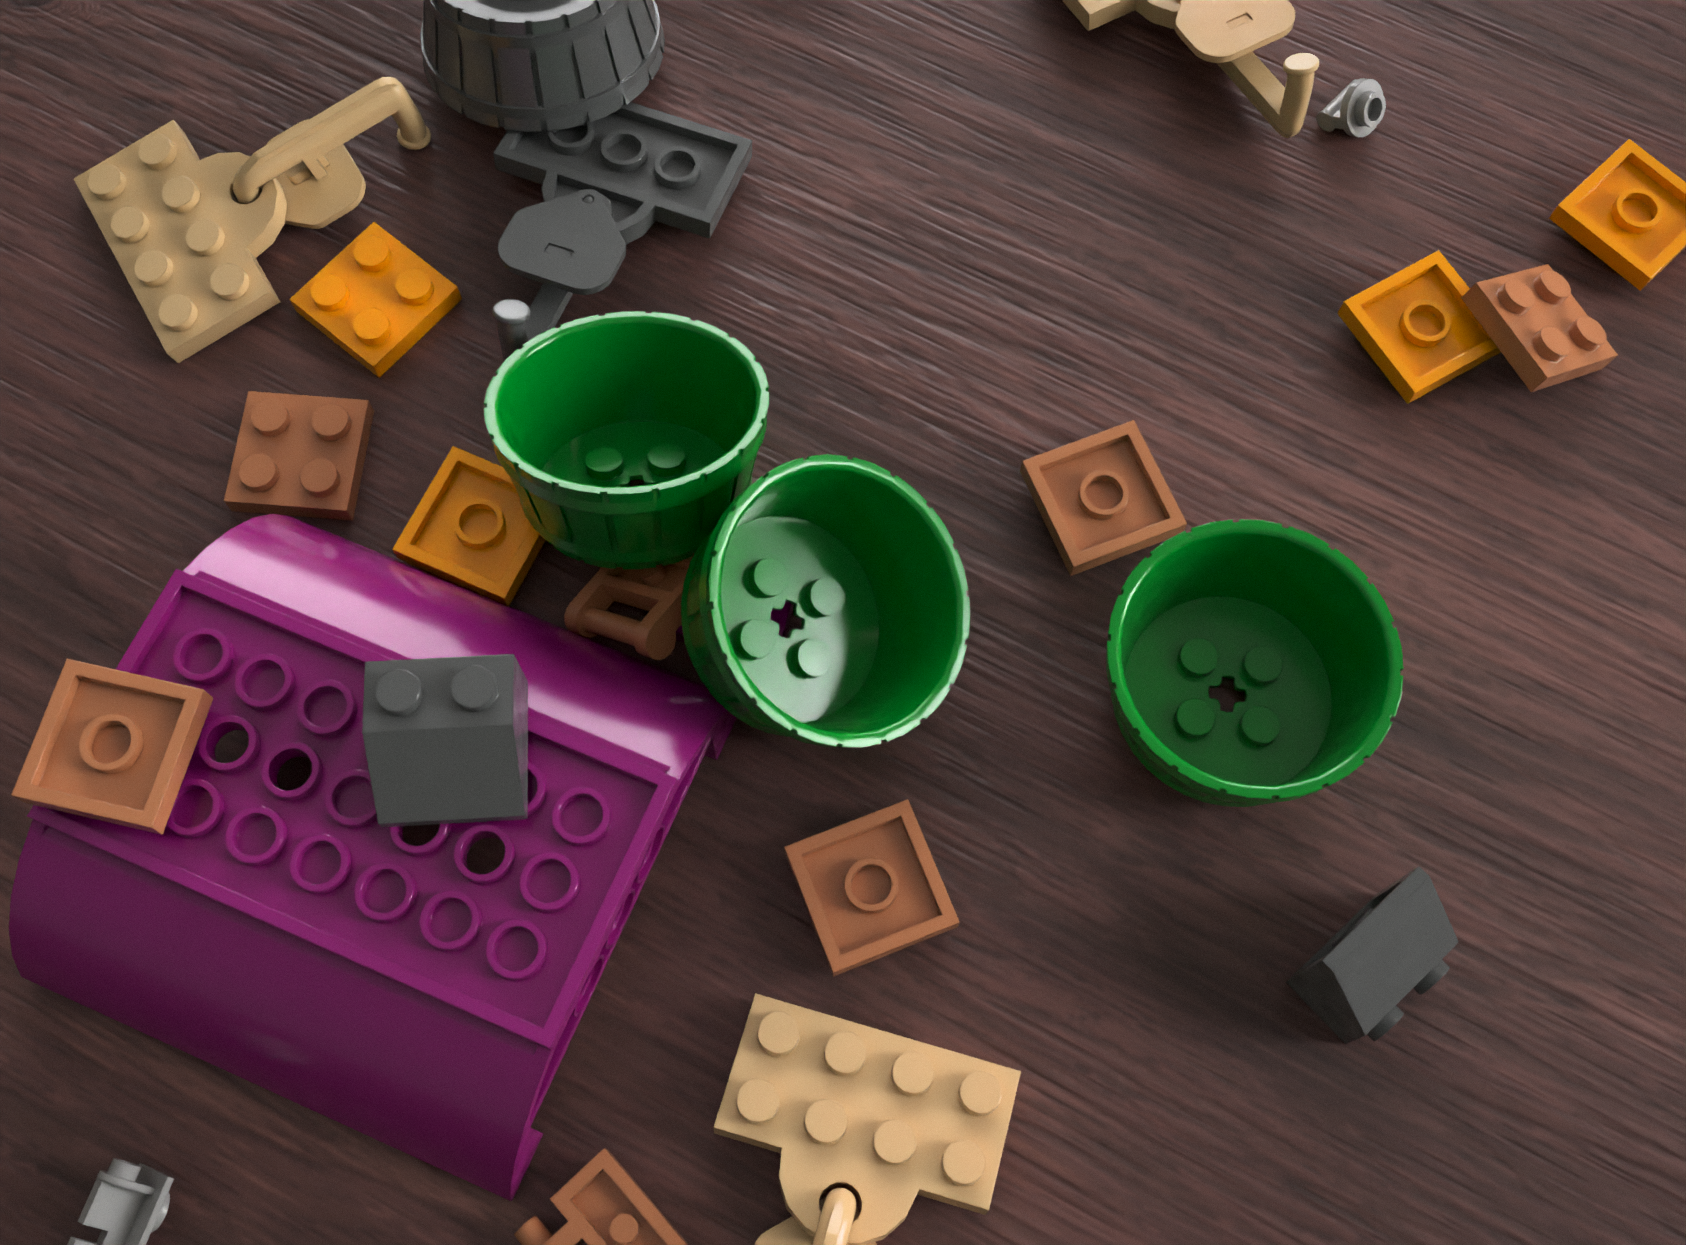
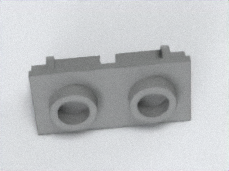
[67,1158,174,1245]

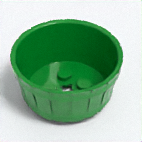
[484,311,769,570]
[681,454,970,747]
[1106,519,1404,807]

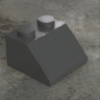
[362,654,528,827]
[1286,866,1459,1044]

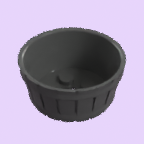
[420,0,665,132]

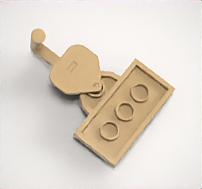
[1062,0,1319,138]
[74,77,431,363]
[713,993,1021,1245]

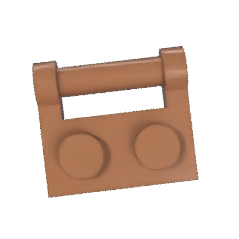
[564,553,695,660]

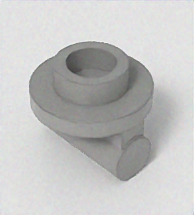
[1316,78,1386,137]

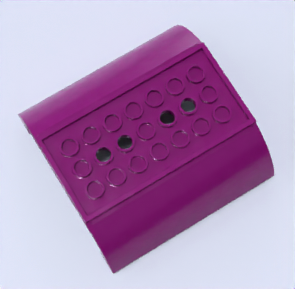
[9,514,737,1201]

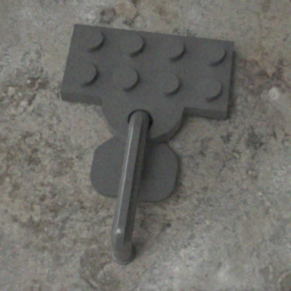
[492,102,752,360]

